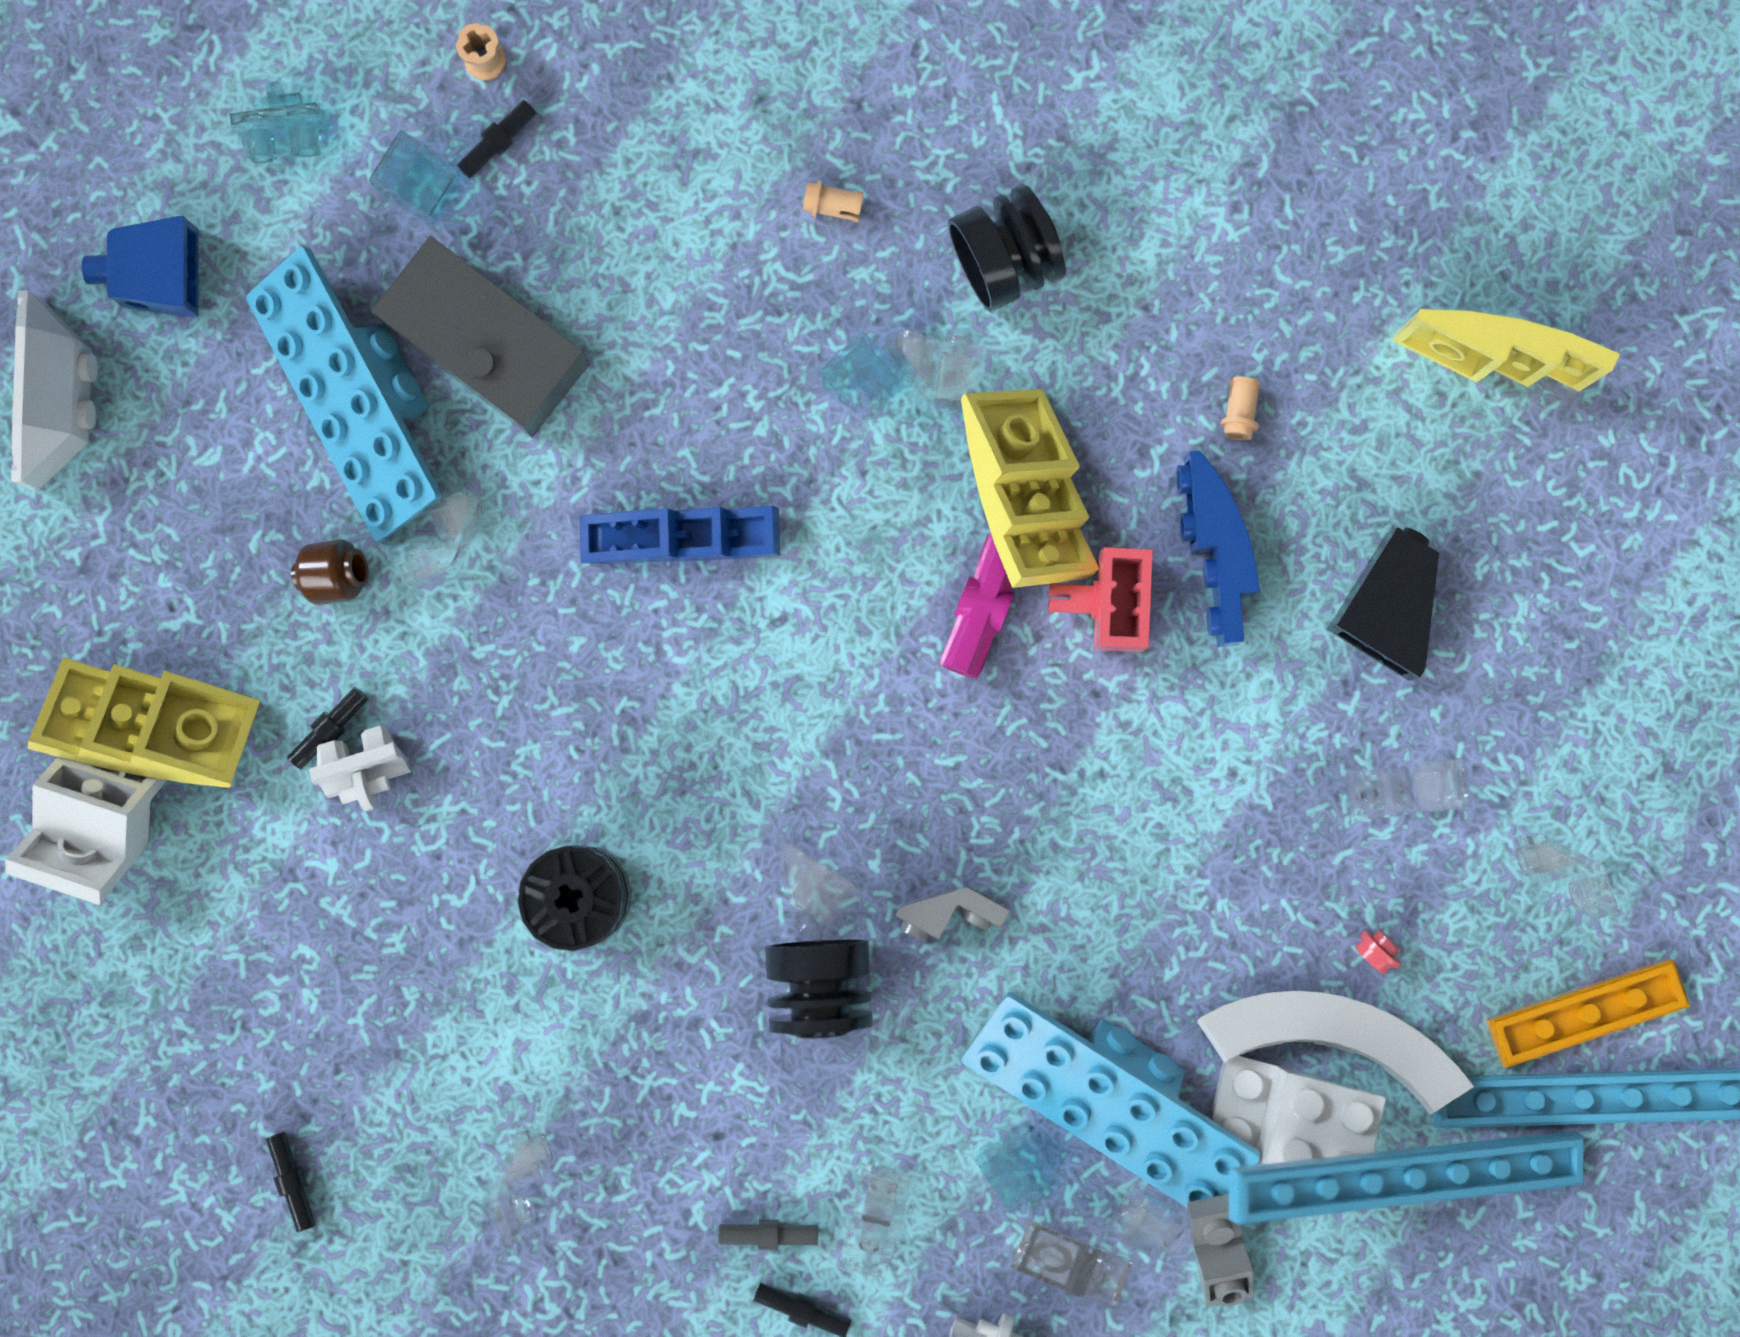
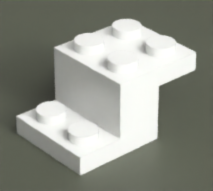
[6,757,167,905]
[1209,1055,1386,1165]

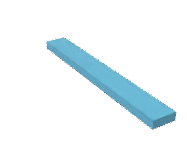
[1433,1068,1740,1128]
[1229,1131,1584,1225]

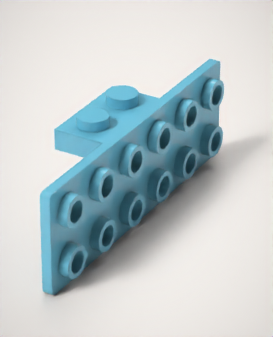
[246,246,442,542]
[961,992,1261,1208]

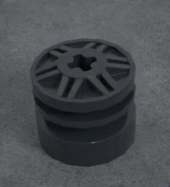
[948,184,1066,313]
[517,845,632,951]
[765,939,873,1039]

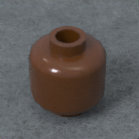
[291,539,369,605]

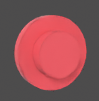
[1355,929,1402,974]

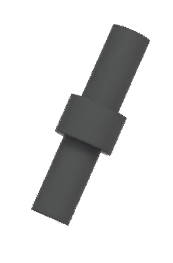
[719,1219,818,1250]

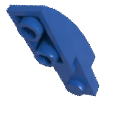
[1176,451,1260,647]

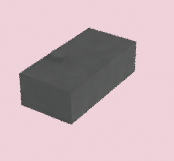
[370,235,590,437]

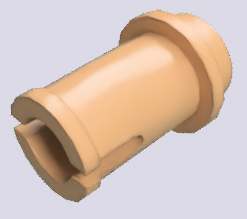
[802,179,864,223]
[1220,377,1261,441]

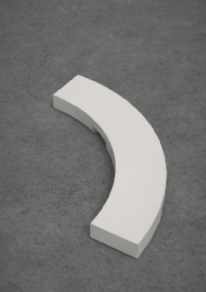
[1197,991,1474,1115]

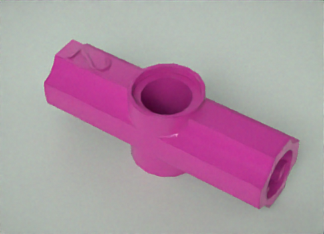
[939,531,1014,680]

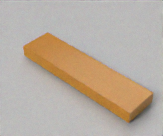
[1486,959,1690,1068]

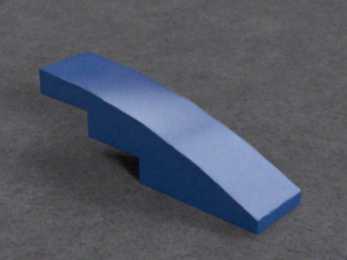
[579,506,780,564]

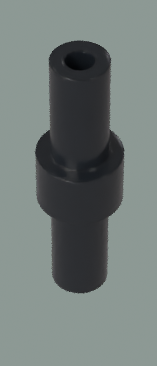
[456,99,537,179]
[287,686,369,770]
[265,1131,316,1233]
[753,1282,852,1337]

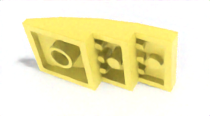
[1392,309,1620,391]
[961,389,1099,588]
[27,657,261,788]

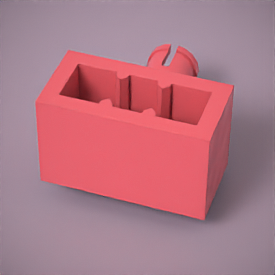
[1048,547,1153,653]

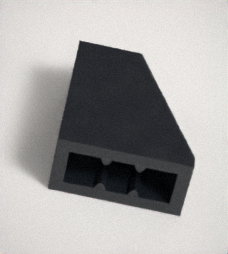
[1327,527,1439,681]

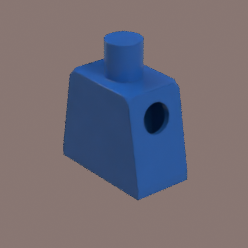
[82,216,199,317]

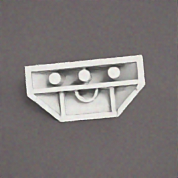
[11,291,98,489]

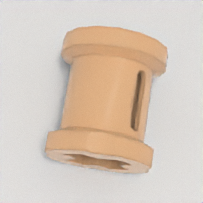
[456,23,506,81]

